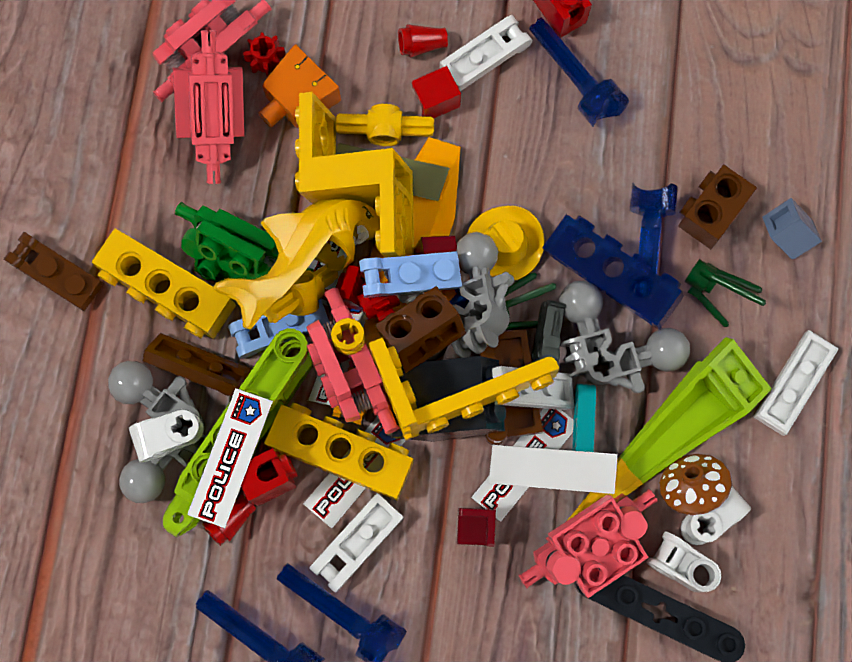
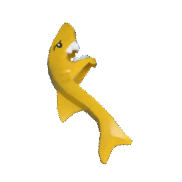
[213,198,380,330]

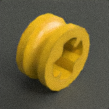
[331,318,365,355]

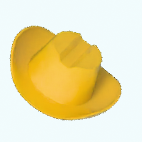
[467,206,544,280]

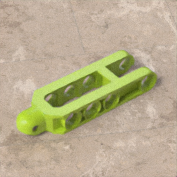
[163,328,313,537]

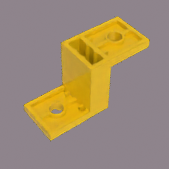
[295,92,414,258]

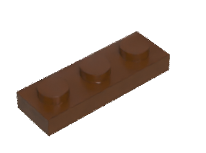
[494,329,543,439]
[142,333,252,397]

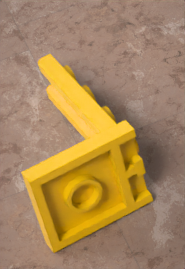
[369,337,559,441]

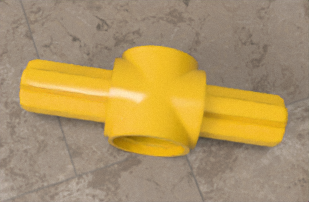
[335,104,434,146]
[263,264,338,323]

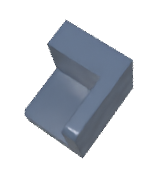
[762,198,822,259]

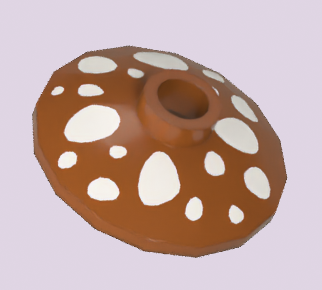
[659,454,732,515]

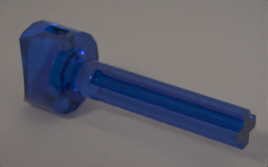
[529,17,629,127]
[630,183,678,314]
[276,563,407,662]
[195,590,325,662]

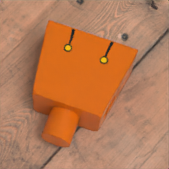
[258,44,341,128]

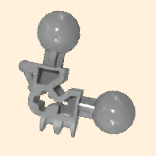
[425,232,514,361]
[559,280,690,394]
[108,361,207,503]

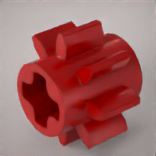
[243,32,286,77]
[356,281,400,322]

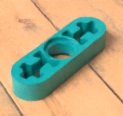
[572,384,596,452]

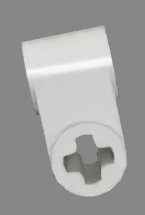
[128,410,204,463]
[681,487,751,545]
[646,532,721,592]

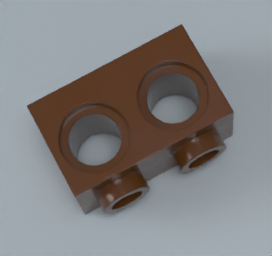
[678,164,757,250]
[375,286,466,373]

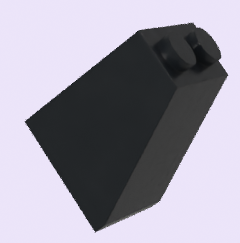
[391,356,506,442]

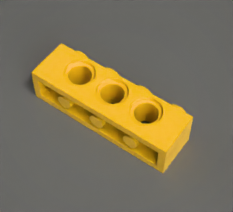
[91,228,236,339]
[264,403,414,501]

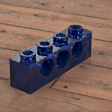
[542,214,684,330]

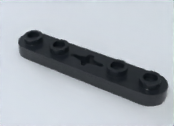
[574,575,745,662]

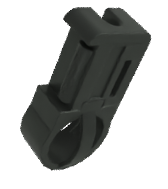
[531,300,566,364]

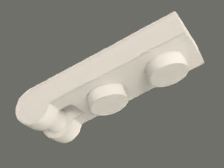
[440,15,533,91]
[309,493,404,593]

